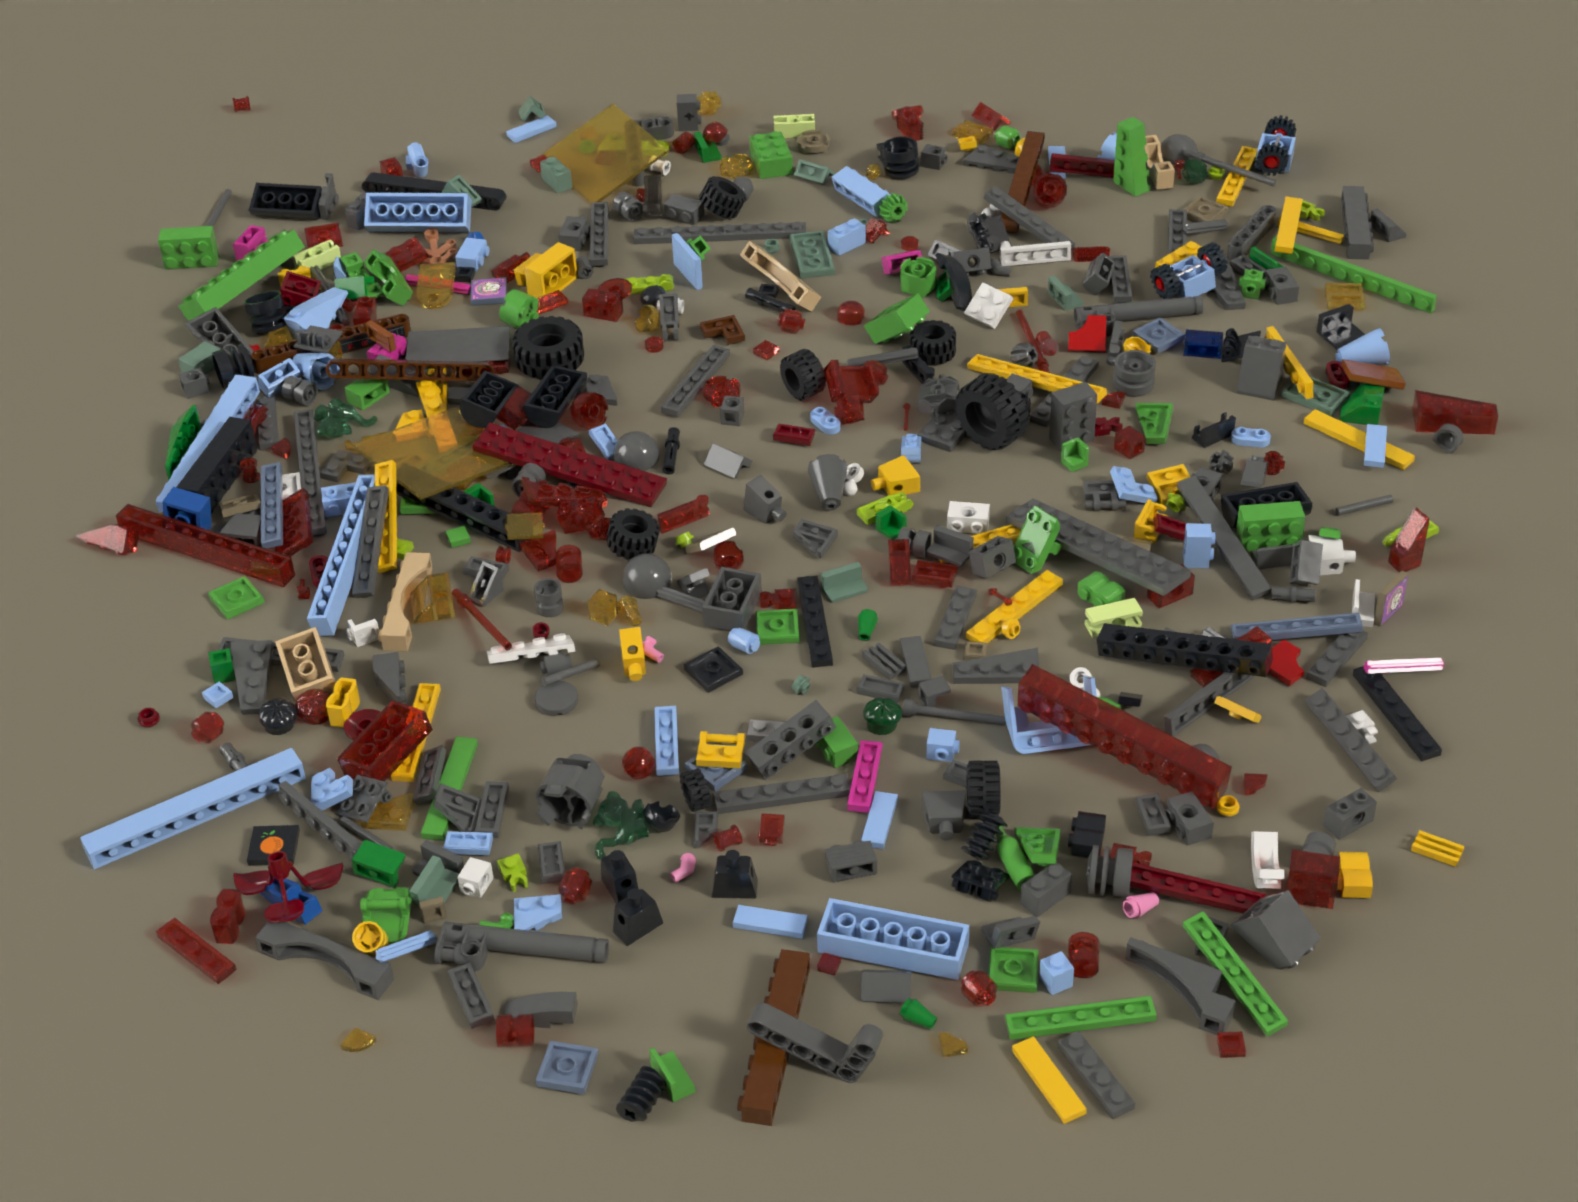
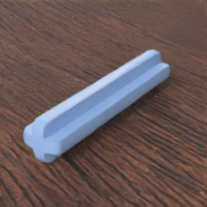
[375,930,437,963]

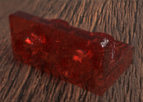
[491,252,530,283]

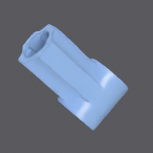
[407,142,428,177]

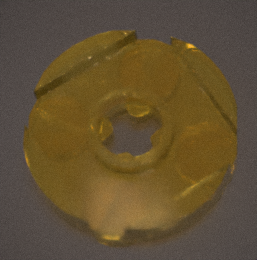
[720,154,753,178]

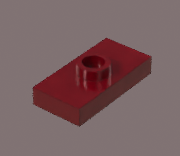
[773,423,815,446]
[1153,513,1186,541]

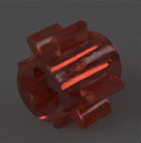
[1264,451,1285,475]

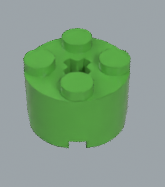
[900,257,936,298]
[499,289,539,329]

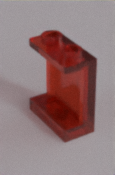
[824,360,879,403]

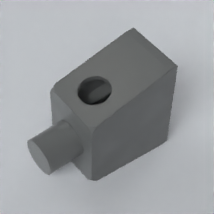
[743,475,787,523]
[220,510,261,552]
[922,790,966,840]

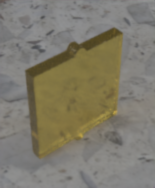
[505,513,545,540]

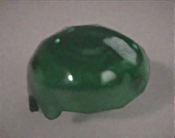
[1182,159,1208,184]

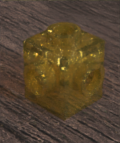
[697,91,721,116]

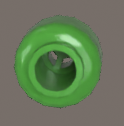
[995,126,1021,149]

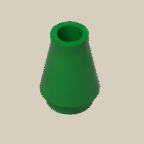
[858,609,878,641]
[899,998,938,1030]

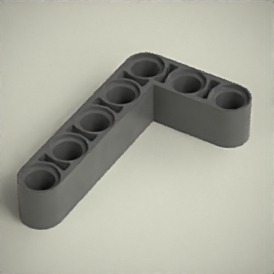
[625,116,674,186]
[747,1003,883,1083]

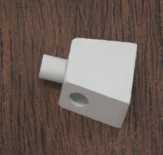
[1308,535,1356,575]

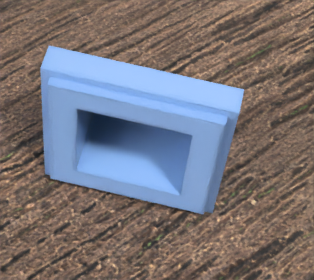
[333,257,349,279]

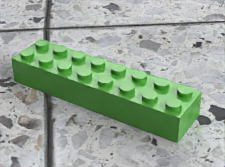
[178,229,305,321]

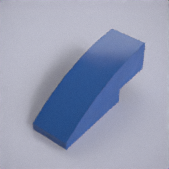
[260,878,323,925]

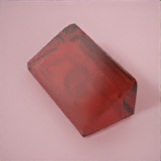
[1073,246,1110,262]

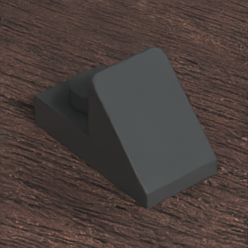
[677,568,710,598]

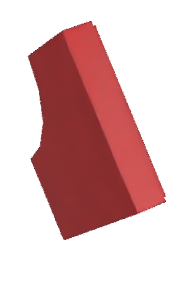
[1068,315,1106,353]
[1268,639,1304,686]

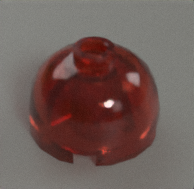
[1033,173,1067,208]
[570,392,608,430]

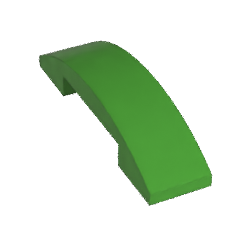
[340,252,385,300]

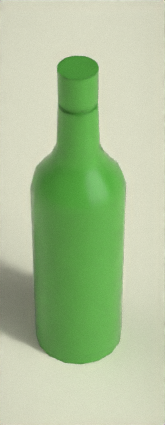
[995,826,1035,892]

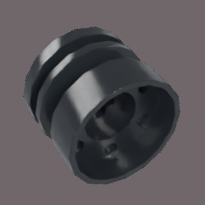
[882,136,919,179]
[244,291,287,333]
[212,344,255,390]

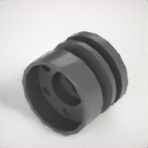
[1086,845,1134,898]

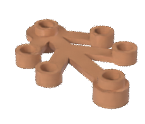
[411,229,458,271]

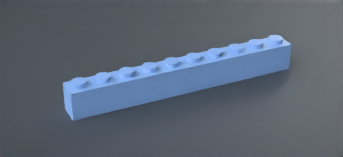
[156,375,260,516]
[307,474,375,636]
[80,748,306,869]

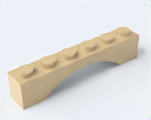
[740,241,821,312]
[378,552,433,651]

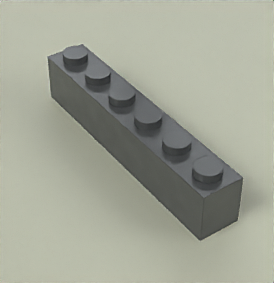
[1341,186,1374,259]

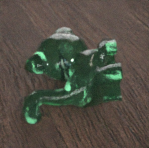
[314,398,377,438]
[593,791,649,860]

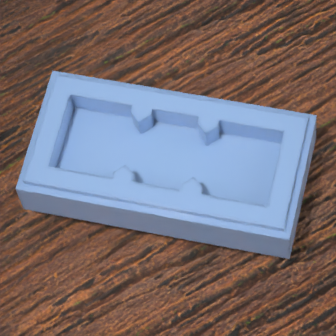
[589,424,618,460]
[443,831,493,855]

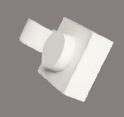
[1346,710,1378,744]

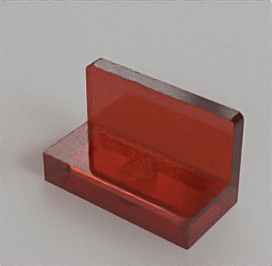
[971,102,1011,131]

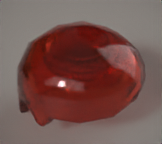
[702,121,728,145]
[837,300,865,325]
[713,541,744,570]

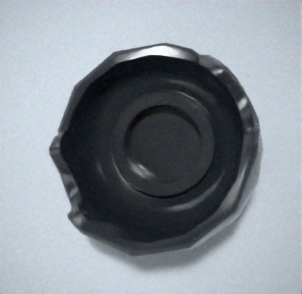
[640,285,666,309]
[643,801,681,832]

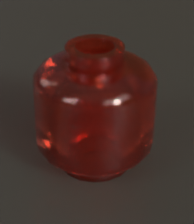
[777,308,805,334]
[860,359,889,387]
[191,711,224,744]
[558,867,592,904]
[961,970,997,1007]

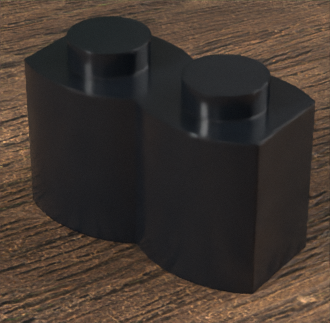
[1068,811,1106,857]

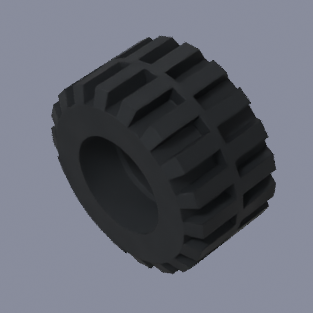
[699,176,746,219]
[910,320,956,365]
[780,349,826,401]
[606,508,660,560]
[966,760,1001,818]

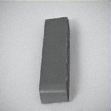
[1227,205,1276,260]

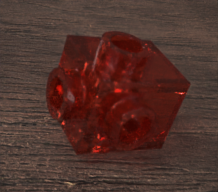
[834,394,865,425]

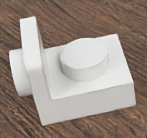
[346,619,379,647]

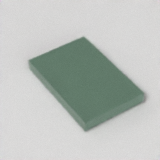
[1281,376,1351,416]

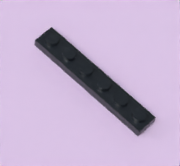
[797,575,833,668]
[1353,666,1442,762]

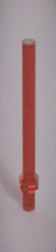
[1016,310,1050,373]
[452,588,512,651]

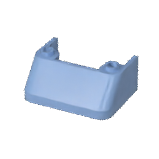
[1001,676,1101,754]

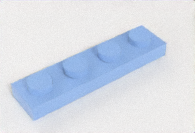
[654,706,679,776]

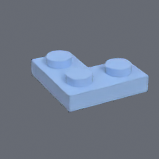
[1110,466,1158,503]
[311,768,353,811]

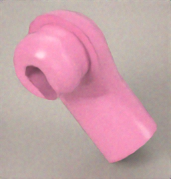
[642,636,664,663]
[670,853,696,883]

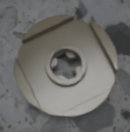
[797,130,830,155]

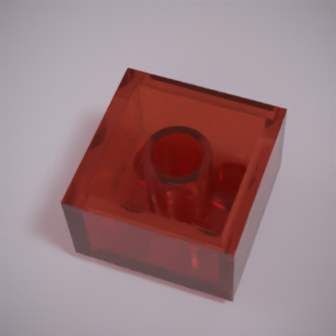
[1286,849,1340,909]

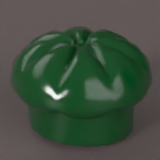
[863,697,902,735]

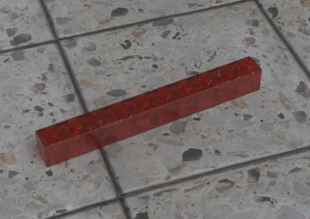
[115,504,295,587]

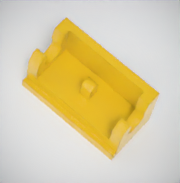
[1134,499,1168,544]

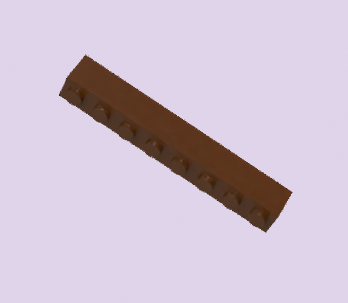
[737,949,810,1126]

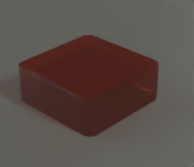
[817,952,841,975]

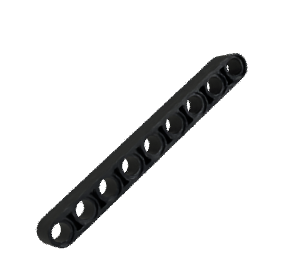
[362,172,507,211]

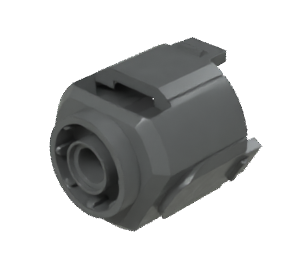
[536,754,605,830]

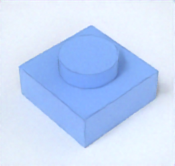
[202,682,233,708]

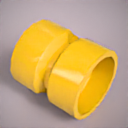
[352,921,388,957]

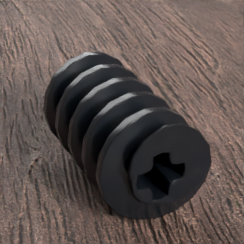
[961,808,1008,860]
[616,1065,667,1122]

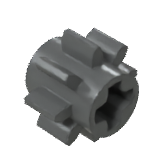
[1209,450,1234,474]

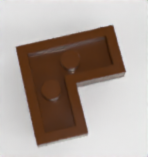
[700,315,745,344]

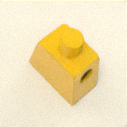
[871,455,920,496]
[619,627,646,681]

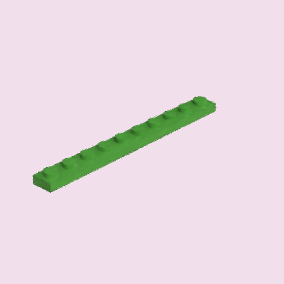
[1271,236,1437,313]

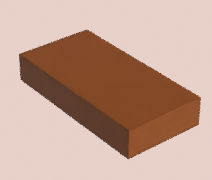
[366,320,396,352]

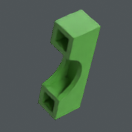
[364,249,413,306]

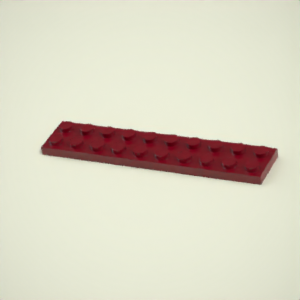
[473,423,667,507]

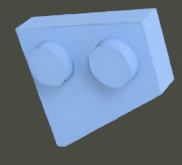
[514,894,562,931]

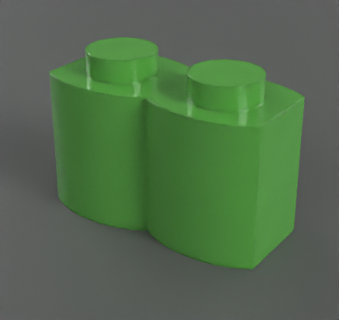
[1078,571,1126,607]

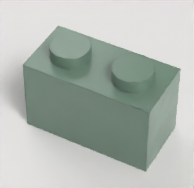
[540,156,573,193]
[178,341,220,374]

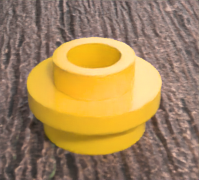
[1001,618,1020,639]
[1216,795,1240,817]

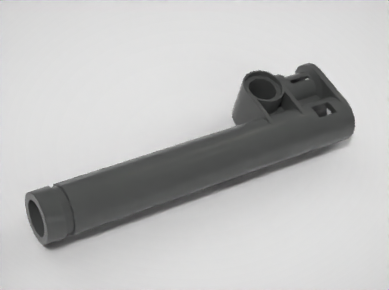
[1074,296,1203,337]
[434,922,609,971]

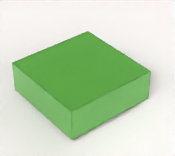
[445,526,471,548]

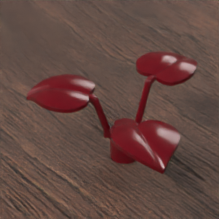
[233,851,344,923]

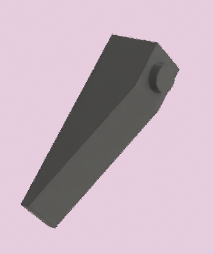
[185,307,254,356]

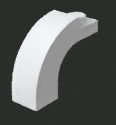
[1251,831,1284,889]

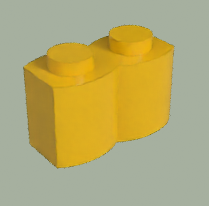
[326,677,360,727]
[1333,852,1373,898]

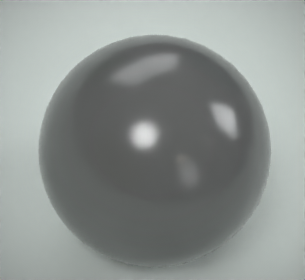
[1161,134,1198,165]
[613,431,659,471]
[623,553,671,599]

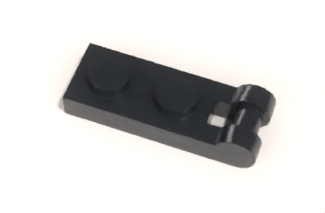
[902,345,935,384]

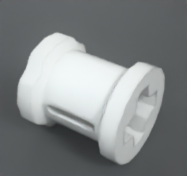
[649,157,671,175]

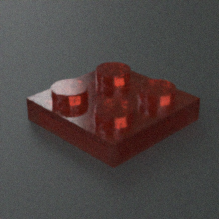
[385,237,429,272]

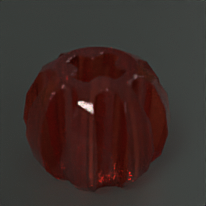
[622,747,655,780]

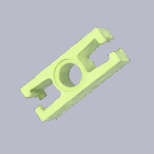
[774,114,815,138]
[293,240,341,274]
[1085,598,1143,638]

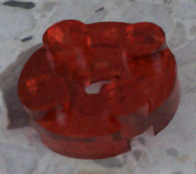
[703,376,741,407]

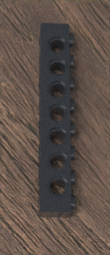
[396,465,533,552]
[1097,623,1273,677]

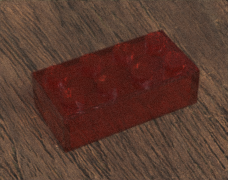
[337,700,433,782]

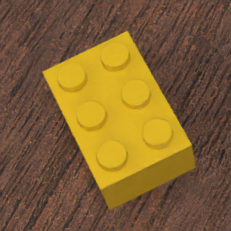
[524,242,578,304]

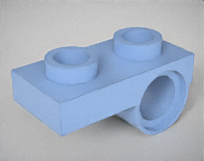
[901,434,921,463]

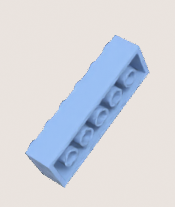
[364,193,472,233]
[817,898,969,980]

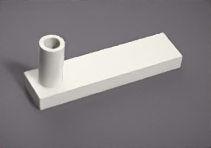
[1000,241,1071,266]

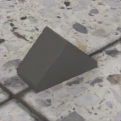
[467,561,504,606]

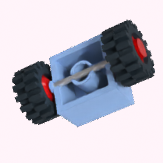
[1255,115,1296,176]
[1150,242,1228,299]

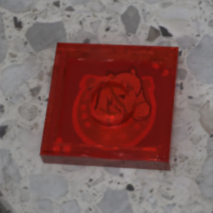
[304,223,343,249]

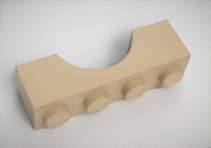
[1144,135,1175,190]

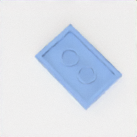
[672,233,703,290]

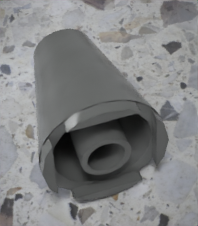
[808,454,847,510]

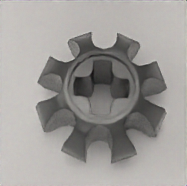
[1010,342,1038,368]

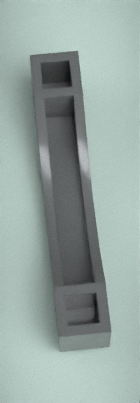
[255,922,394,1000]

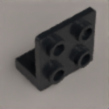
[1317,304,1365,351]

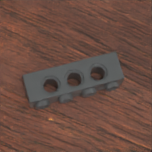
[745,700,837,780]

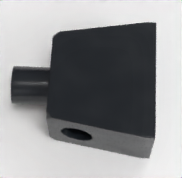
[601,850,639,904]
[712,850,758,899]
[613,888,663,946]

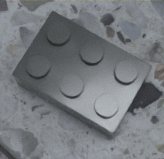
[1049,382,1097,451]
[702,567,762,631]

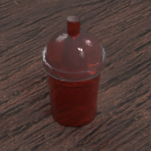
[1036,331,1058,356]

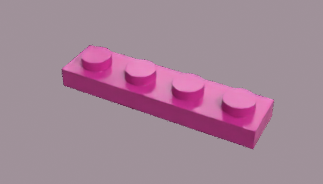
[847,740,883,813]

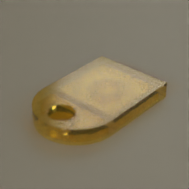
[416,262,456,309]

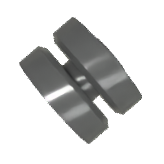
[1113,350,1156,396]

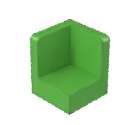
[1061,437,1089,472]

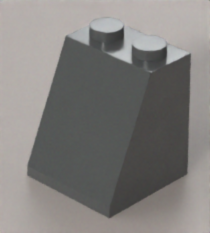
[1236,335,1286,401]
[1231,890,1321,969]

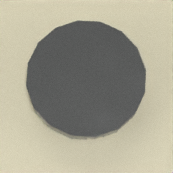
[535,681,578,716]

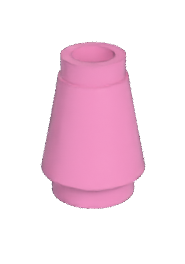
[1123,892,1159,919]

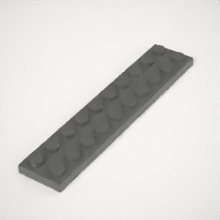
[1006,499,1191,596]

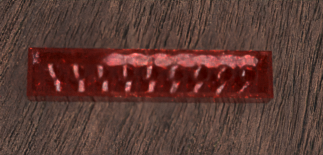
[1017,664,1232,809]

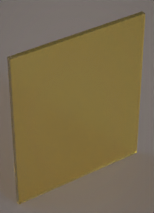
[540,104,669,203]
[353,407,513,500]

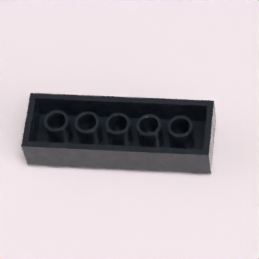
[176,416,257,514]

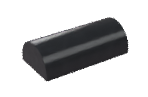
[249,183,322,219]
[524,365,587,428]
[460,371,519,428]
[1221,482,1313,528]

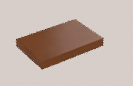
[1341,359,1406,390]

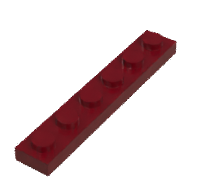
[1130,862,1266,914]

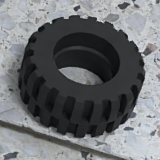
[512,316,584,380]
[955,373,1029,450]

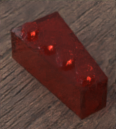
[1412,390,1498,435]

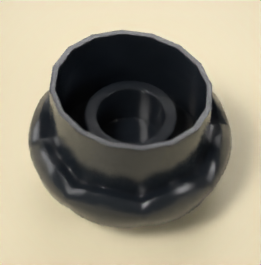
[258,698,298,735]

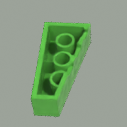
[1113,117,1151,197]

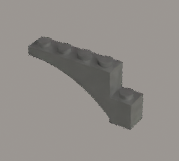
[1125,937,1235,1037]

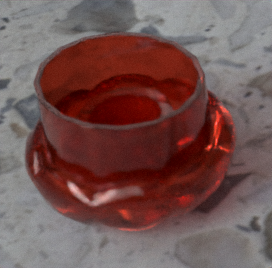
[295,689,330,725]

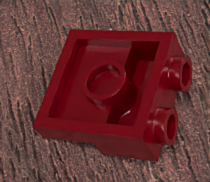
[280,271,321,306]

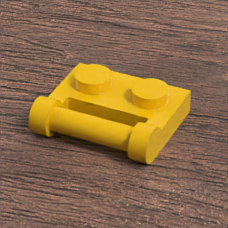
[696,731,745,769]

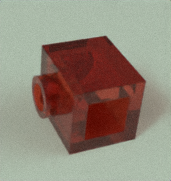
[379,157,403,176]
[1114,425,1146,459]

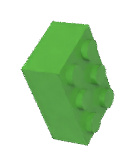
[749,131,793,179]
[158,226,219,269]
[864,293,930,344]
[1236,501,1305,552]

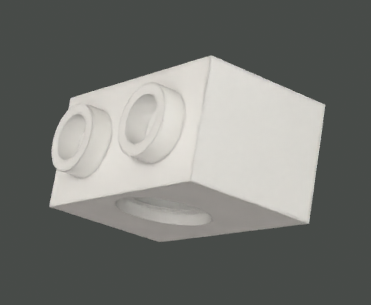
[947,501,990,534]

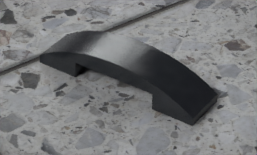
[935,253,972,311]

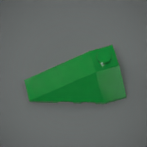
[1339,383,1385,425]
[165,405,202,481]

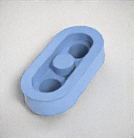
[810,407,841,435]
[1231,427,1271,448]

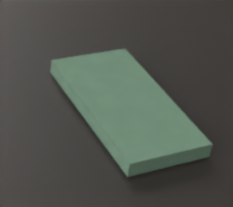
[790,231,835,279]

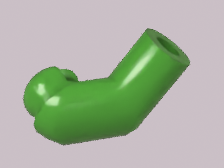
[479,913,514,929]

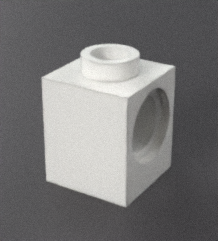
[458,857,494,898]

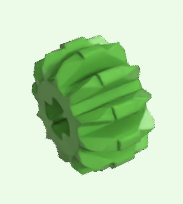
[879,193,908,223]

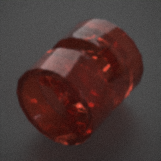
[556,545,583,583]
[1068,932,1100,979]
[496,1014,535,1047]

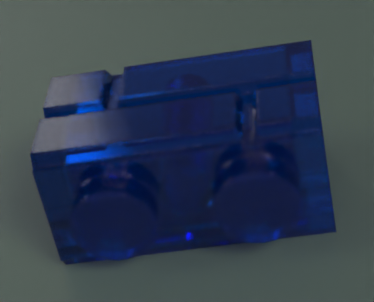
[1183,329,1223,359]

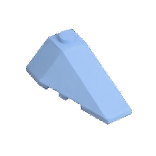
[283,287,348,336]

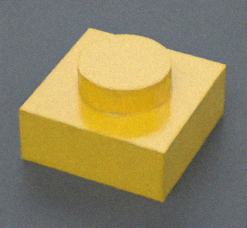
[958,136,977,151]

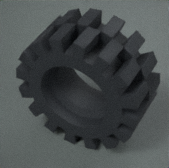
[679,768,712,812]

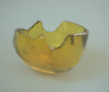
[635,305,660,332]

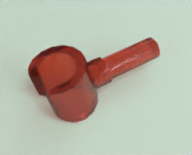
[1174,159,1185,179]
[342,298,366,312]
[297,579,310,599]

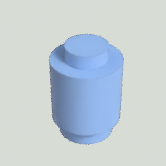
[728,628,760,654]

